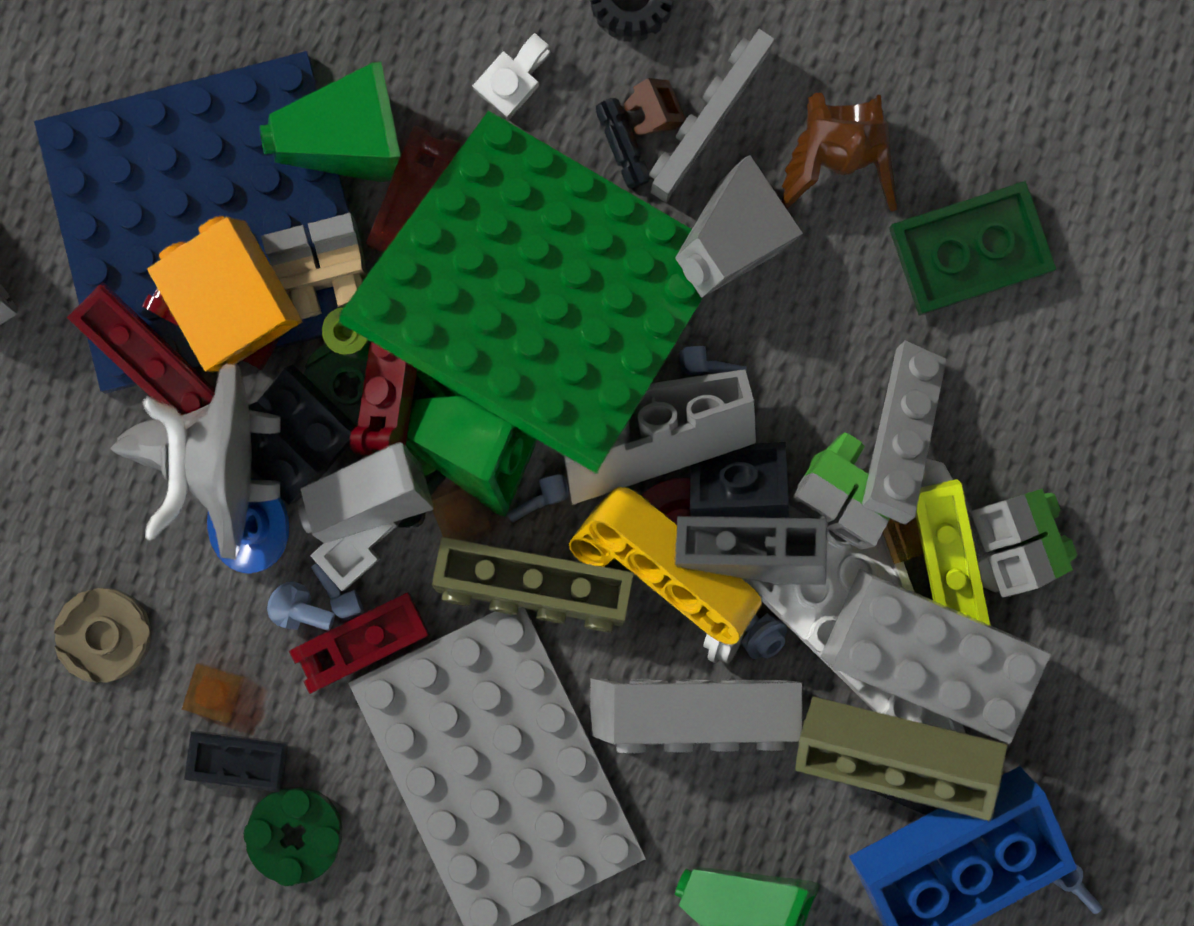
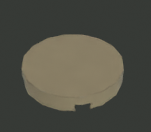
[54,588,152,683]

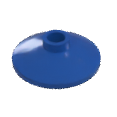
[207,478,289,573]

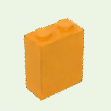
[147,216,303,371]

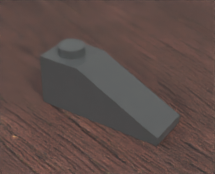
[675,517,827,585]

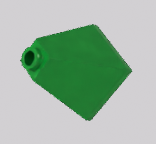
[260,62,400,182]
[406,396,538,517]
[675,867,820,926]

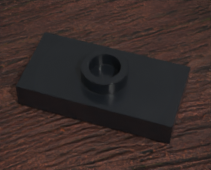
[184,730,289,792]

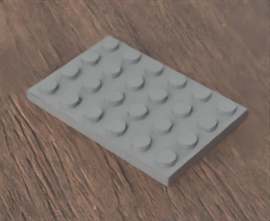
[348,607,646,926]

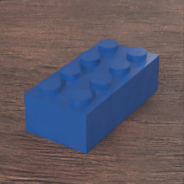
[849,766,1077,926]

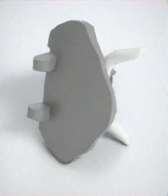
[110,364,280,559]

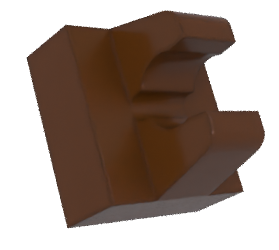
[624,78,686,135]

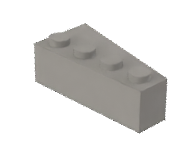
[565,369,756,505]

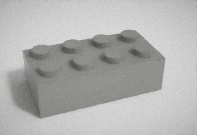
[820,569,1051,744]

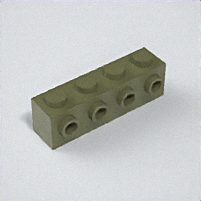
[432,537,633,632]
[795,696,1007,821]

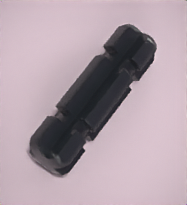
[596,98,650,189]

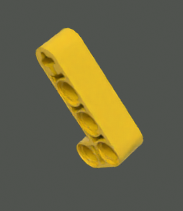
[569,487,762,645]

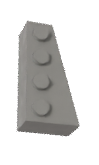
[590,678,802,753]

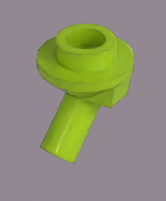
[322,307,368,355]

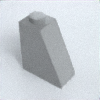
[675,155,803,298]
[298,443,434,543]

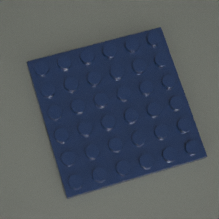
[34,51,365,394]

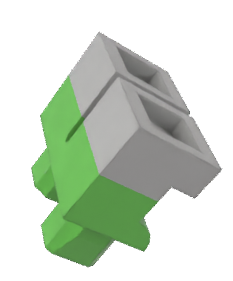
[788,433,890,550]
[970,488,1077,598]

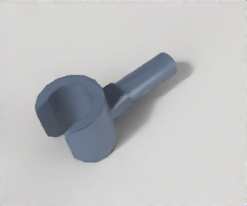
[679,346,746,375]
[507,475,569,523]
[311,563,364,621]
[1053,864,1102,914]

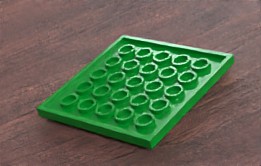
[339,110,704,474]

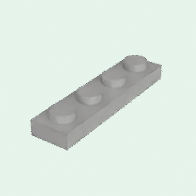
[649,29,775,203]
[862,340,946,525]

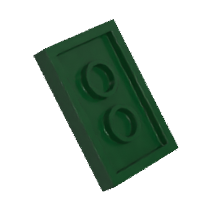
[889,181,1057,316]

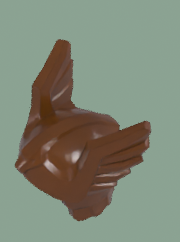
[781,92,898,212]

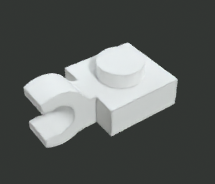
[472,33,551,120]
[310,522,397,591]

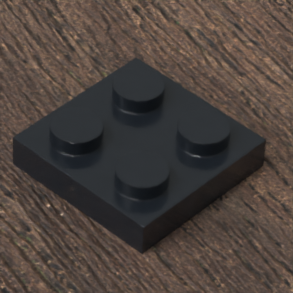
[690,442,789,518]

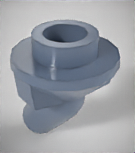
[267,581,335,631]
[741,613,787,659]

